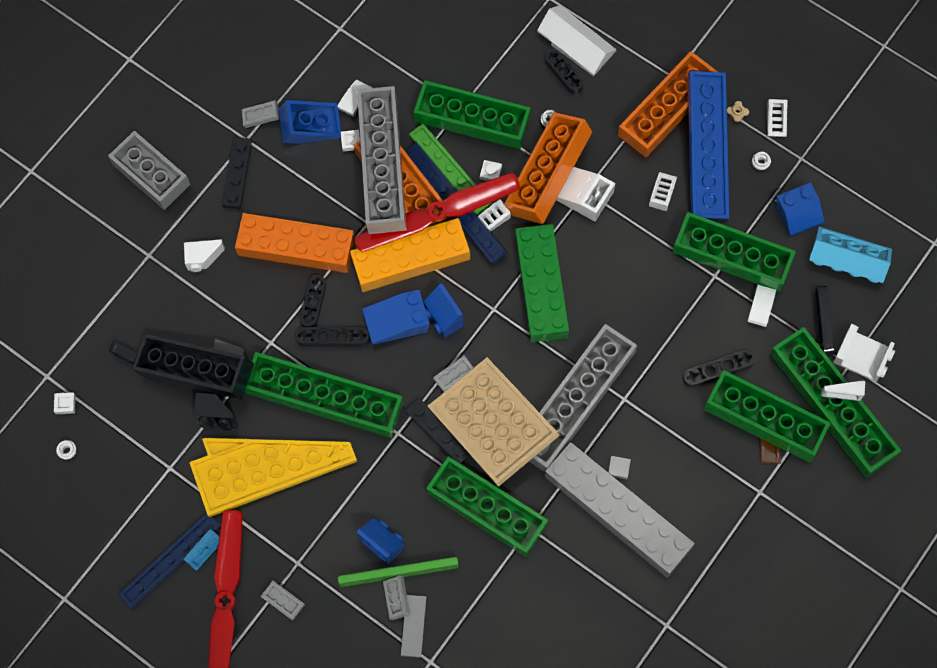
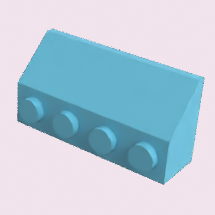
[809,227,892,283]

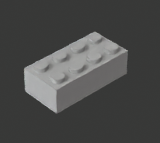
[108,131,190,210]

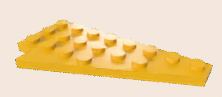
[189,438,357,517]

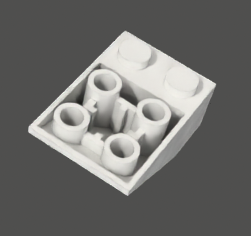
[556,167,615,221]

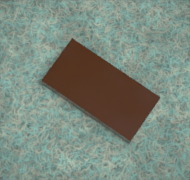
[760,438,781,464]

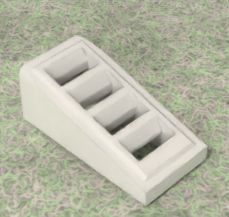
[767,99,787,137]
[649,172,677,211]
[479,200,511,231]
[821,381,865,401]

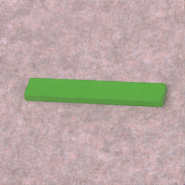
[409,124,492,215]
[338,557,459,587]

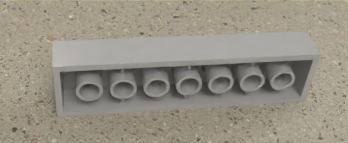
[357,86,407,234]
[529,324,637,472]
[545,442,695,578]

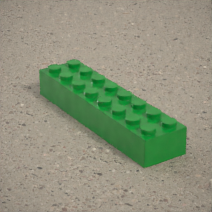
[770,327,901,478]
[245,352,404,438]

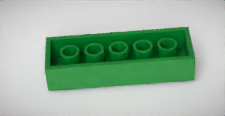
[414,80,531,149]
[672,212,796,292]
[515,224,569,343]
[704,370,831,463]
[426,456,548,558]

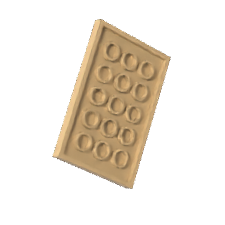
[428,357,559,487]

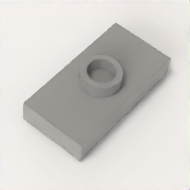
[242,101,279,128]
[433,356,474,393]
[383,575,410,620]
[260,581,305,621]

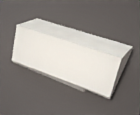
[537,5,616,76]

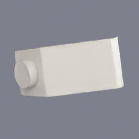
[184,239,225,272]

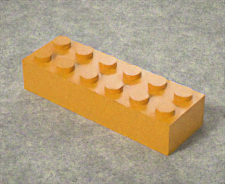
[350,218,470,293]

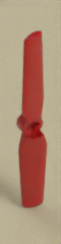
[355,173,520,252]
[208,510,243,668]

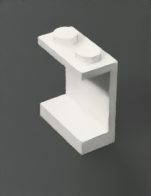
[833,324,895,382]

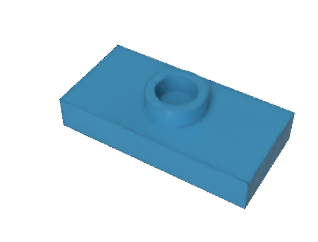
[184,529,219,571]

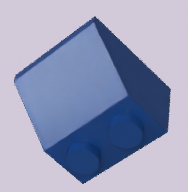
[774,183,824,237]
[423,283,464,338]
[357,518,405,565]

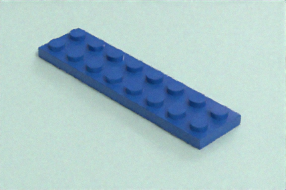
[688,71,729,220]

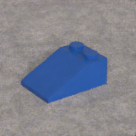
[279,100,341,144]
[362,290,430,345]

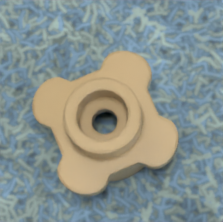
[727,101,749,122]

